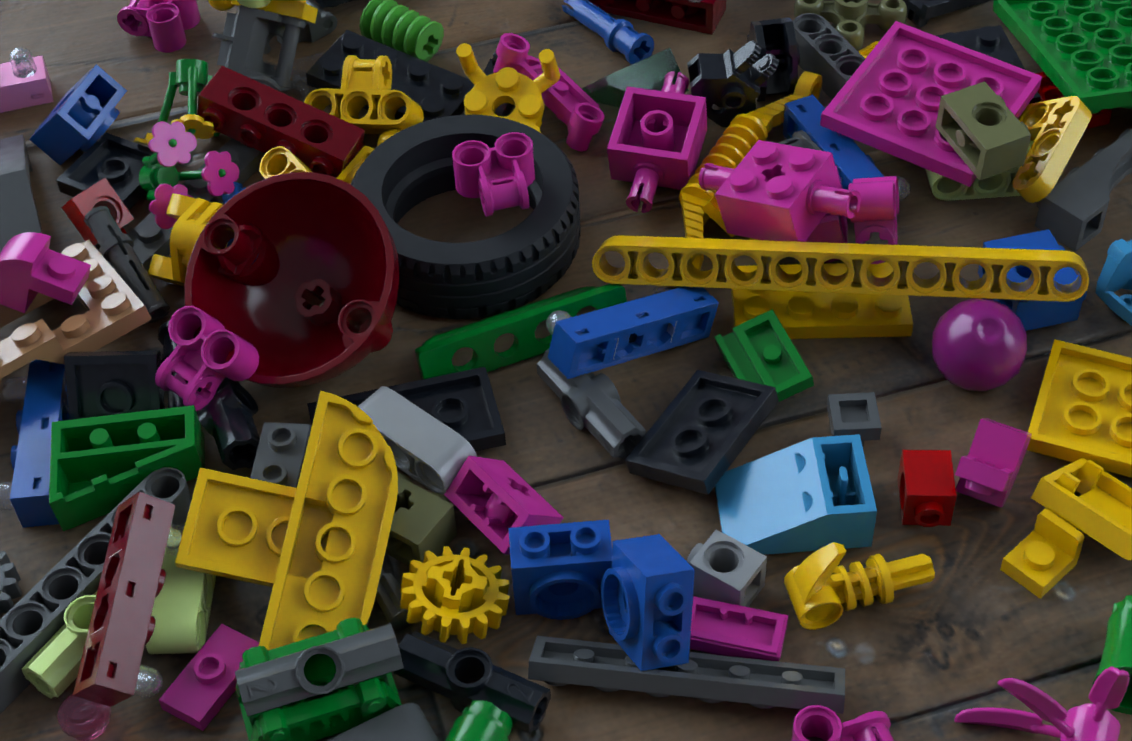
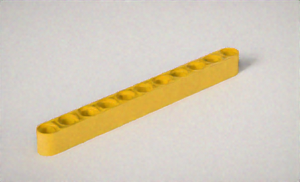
[592,235,1089,302]

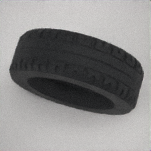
[351,115,581,319]

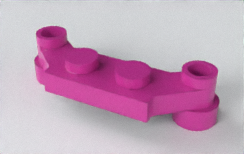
[493,33,605,151]

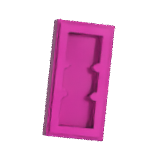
[690,596,789,661]
[159,623,259,731]

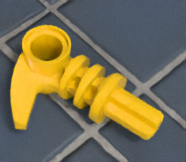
[784,542,935,630]

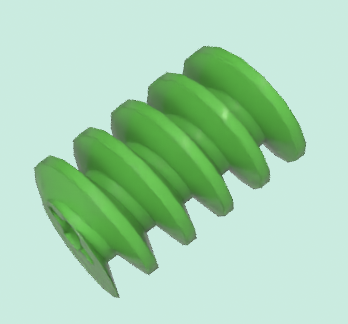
[359,0,444,62]

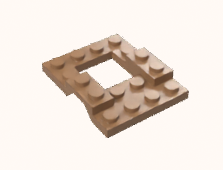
[0,240,152,383]

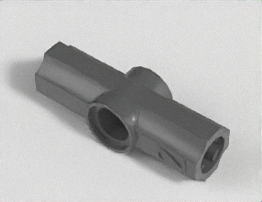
[537,349,646,460]
[235,624,404,717]

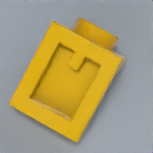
[1000,508,1085,599]

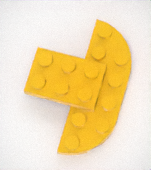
[175,390,398,650]

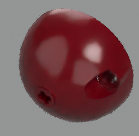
[184,172,399,388]

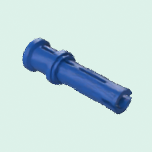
[562,0,655,66]

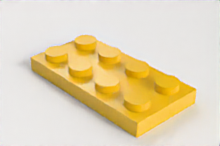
[731,262,913,339]

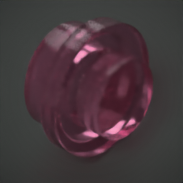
[57,694,112,741]

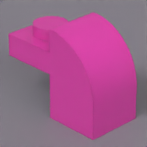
[0,232,91,313]
[955,418,1032,508]

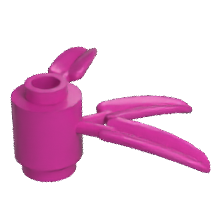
[954,666,1130,741]

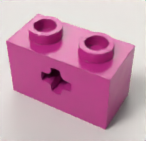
[444,456,564,555]

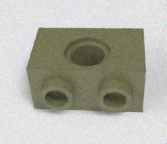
[936,81,1031,181]

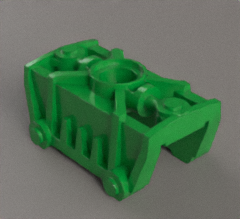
[235,618,402,741]

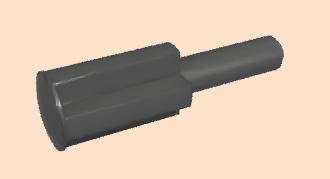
[375,568,413,631]

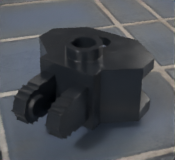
[747,17,800,102]
[687,40,780,127]

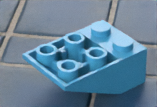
[715,434,877,555]

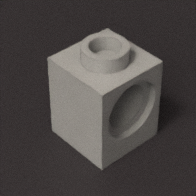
[687,529,767,607]

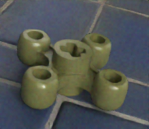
[794,0,907,51]

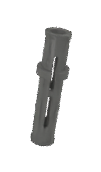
[84,206,170,323]

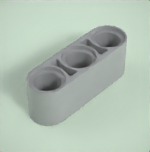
[358,386,477,494]

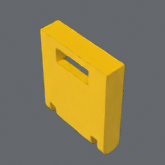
[1031,457,1132,560]

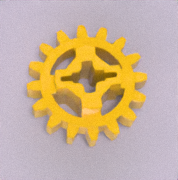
[400,546,510,644]

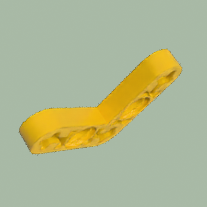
[1012,96,1092,203]

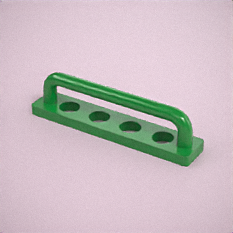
[415,284,627,380]

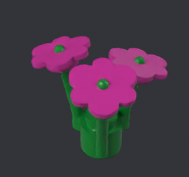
[139,121,240,229]

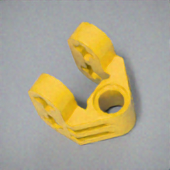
[148,193,228,286]

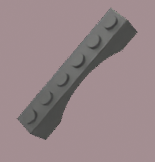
[1035,129,1132,251]

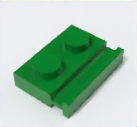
[714,309,814,402]

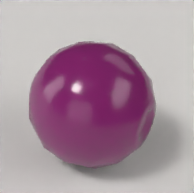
[932,298,1027,392]

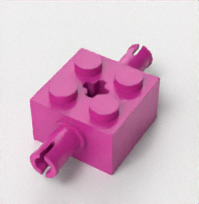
[607,71,708,213]
[699,140,861,242]

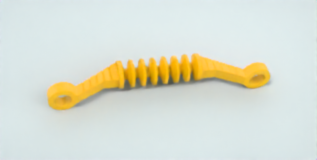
[679,71,822,270]

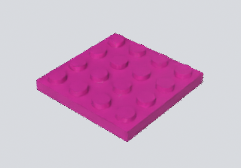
[820,21,1042,187]

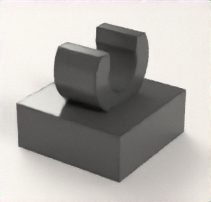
[827,392,882,446]

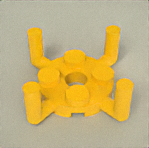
[456,43,560,133]

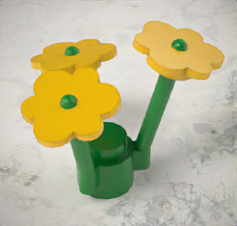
[134,59,220,146]

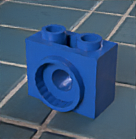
[29,64,127,166]
[978,229,1087,331]
[508,520,612,620]
[601,534,695,671]

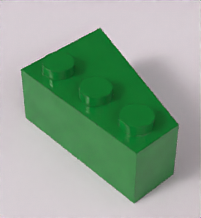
[49,405,205,532]

